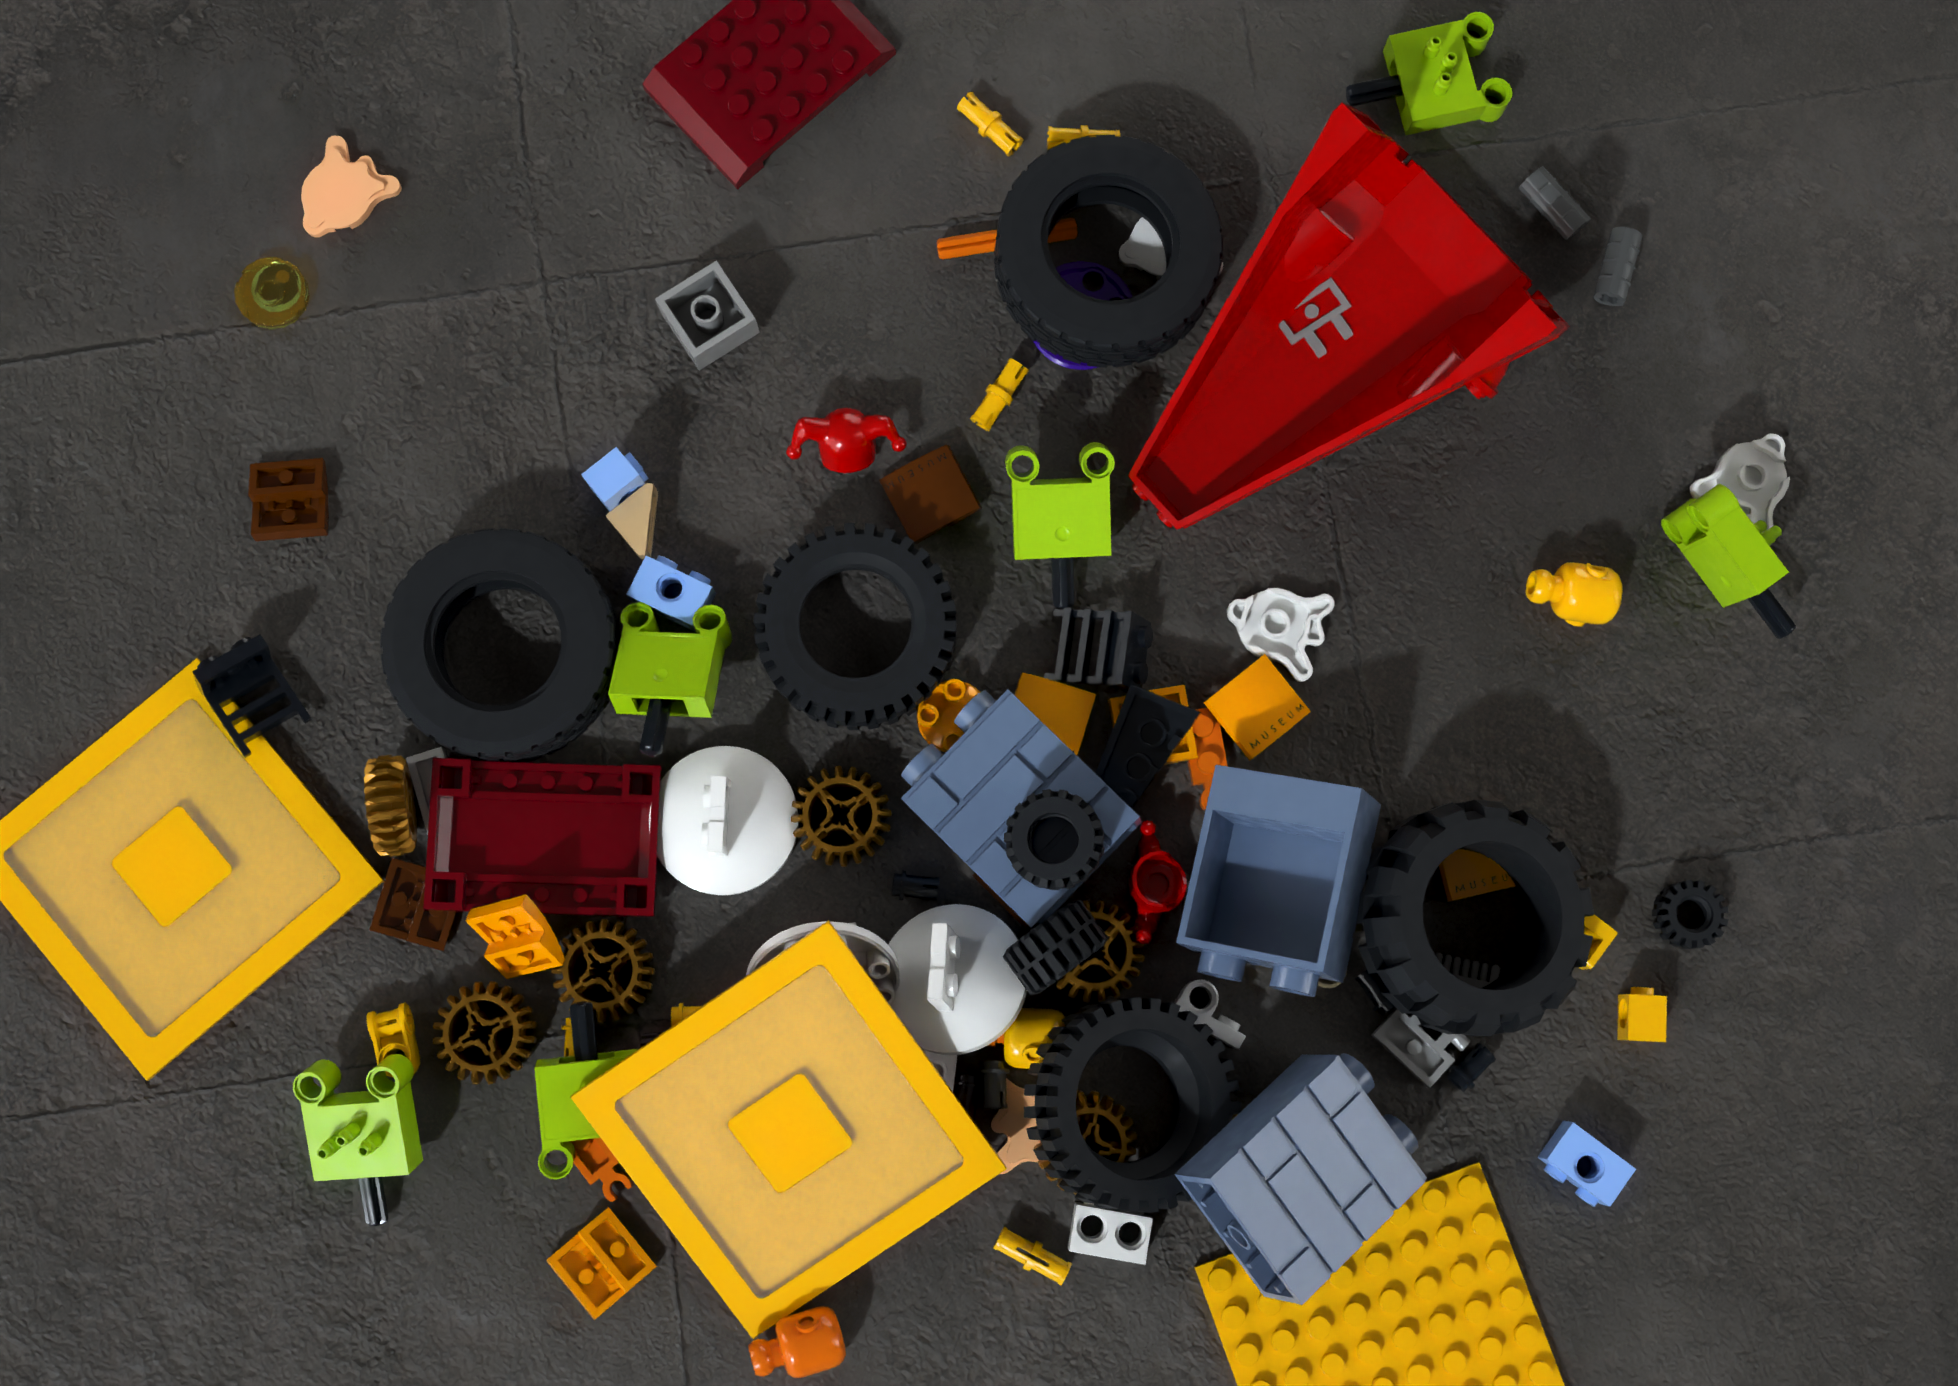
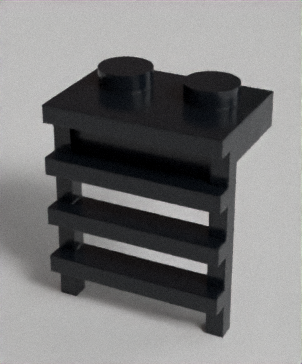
[1044,608,1153,693]
[192,634,312,758]

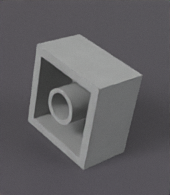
[655,260,760,371]

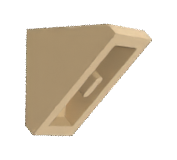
[605,483,658,562]

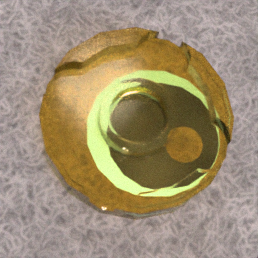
[234,257,310,330]

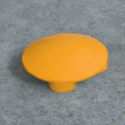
[917,679,980,753]

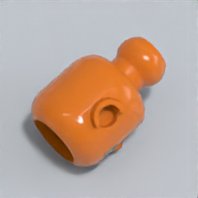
[748,1306,846,1378]

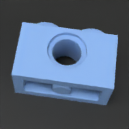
[581,447,649,512]
[626,555,716,632]
[1537,1121,1636,1207]

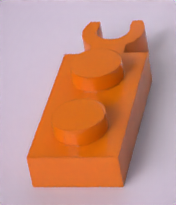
[1187,708,1228,811]
[571,1138,634,1202]

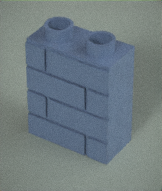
[901,689,1142,929]
[1176,765,1381,997]
[1174,1053,1427,1305]

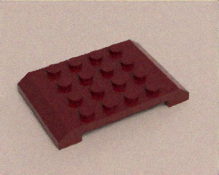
[642,0,896,190]
[423,758,662,917]

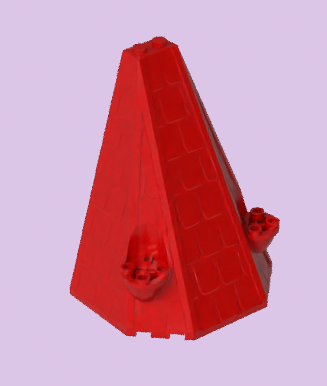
[1128,102,1570,530]

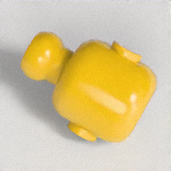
[1526,562,1623,627]
[1004,1008,1065,1069]

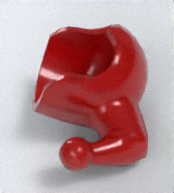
[786,408,907,473]
[1129,820,1188,944]

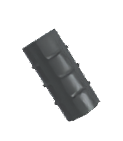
[1519,166,1591,241]
[1593,227,1643,306]

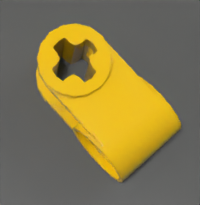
[366,1002,421,1078]

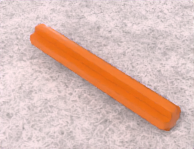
[937,218,1078,260]

